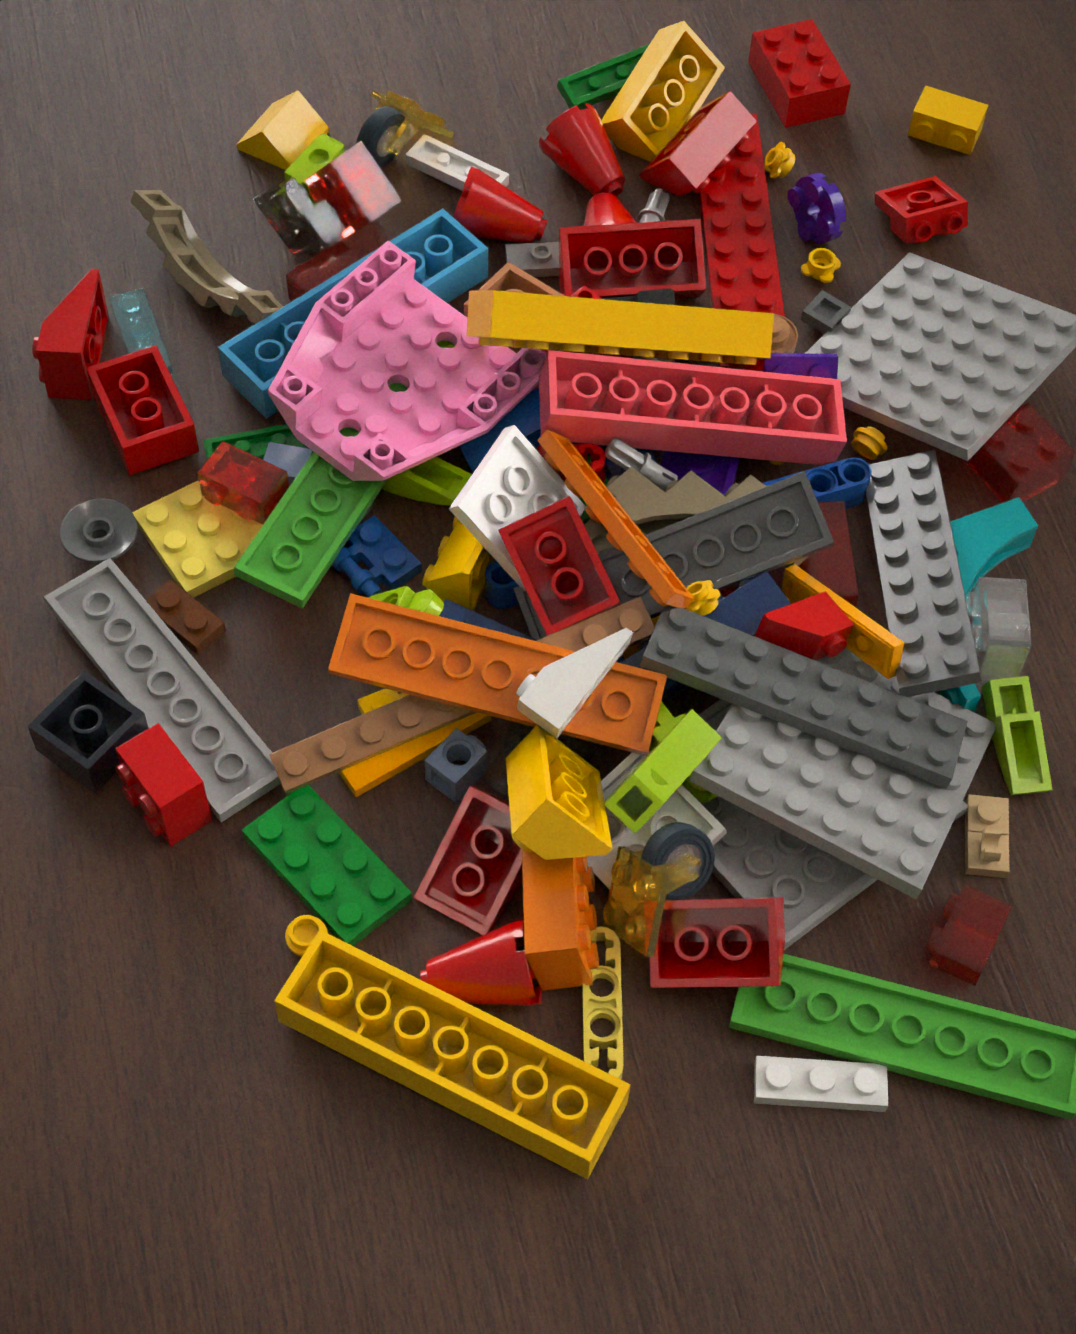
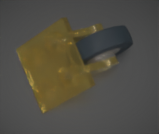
[356,89,455,168]
[603,822,715,957]

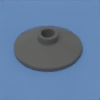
[60,498,137,563]

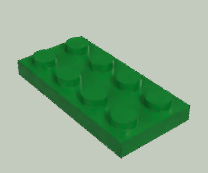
[242,785,412,946]

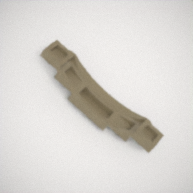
[130,190,284,324]

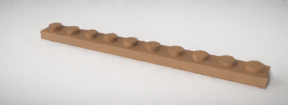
[269,596,655,794]

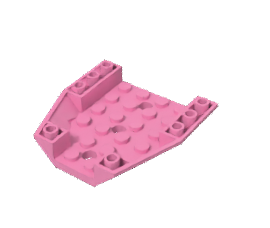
[268,241,546,481]

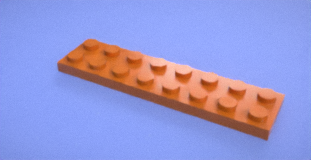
[328,593,667,756]

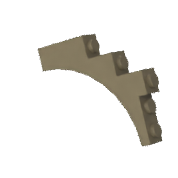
[584,467,809,568]

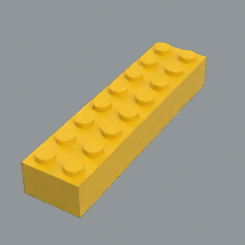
[466,290,774,365]
[274,930,631,1180]

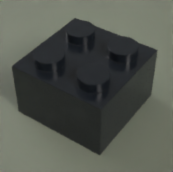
[28,671,149,793]

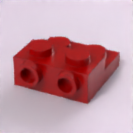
[875,176,968,243]

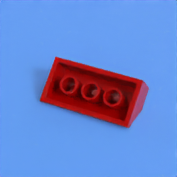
[559,219,706,299]

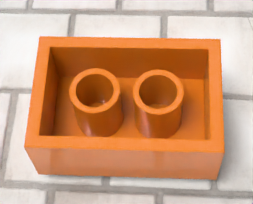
[522,850,599,991]

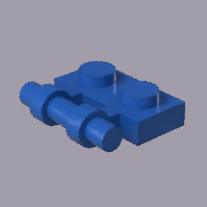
[332,515,422,597]

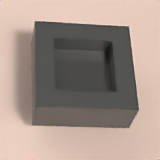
[801,290,851,334]

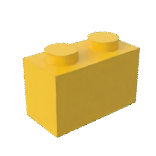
[908,85,988,155]

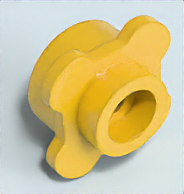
[764,142,795,179]
[801,248,841,283]
[686,580,720,616]

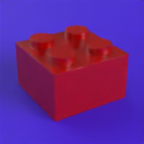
[115,723,212,847]

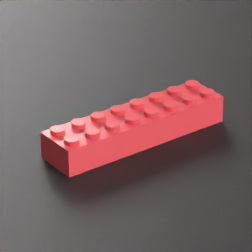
[539,350,847,465]

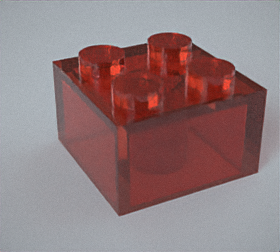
[305,141,401,239]
[963,402,1076,503]

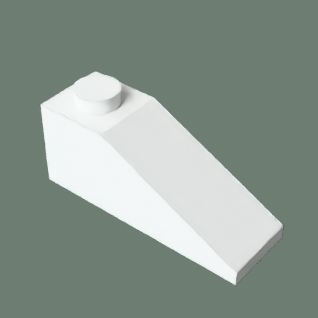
[516,628,633,739]

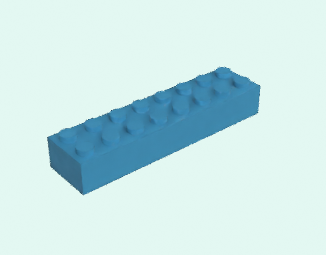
[218,208,488,419]

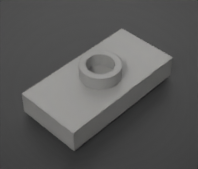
[505,242,559,277]

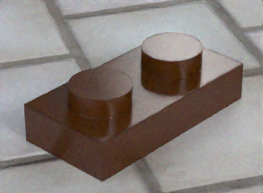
[146,579,226,655]

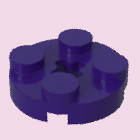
[787,173,846,244]

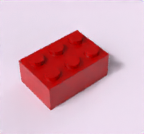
[748,19,851,128]
[86,345,199,476]

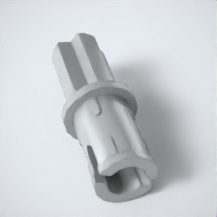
[638,188,670,223]
[605,438,678,491]

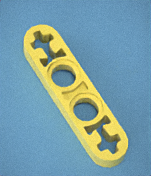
[582,926,624,1079]

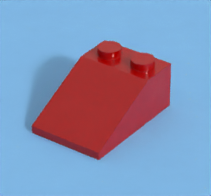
[32,269,109,400]
[498,496,621,636]
[414,786,523,935]

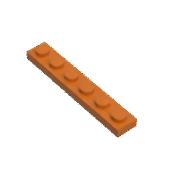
[537,429,695,609]

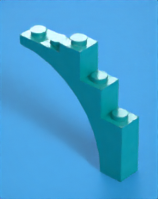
[940,497,1038,712]

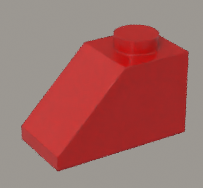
[755,591,854,661]

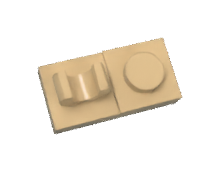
[965,794,1010,878]

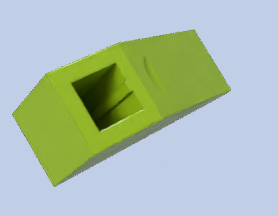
[604,709,722,833]

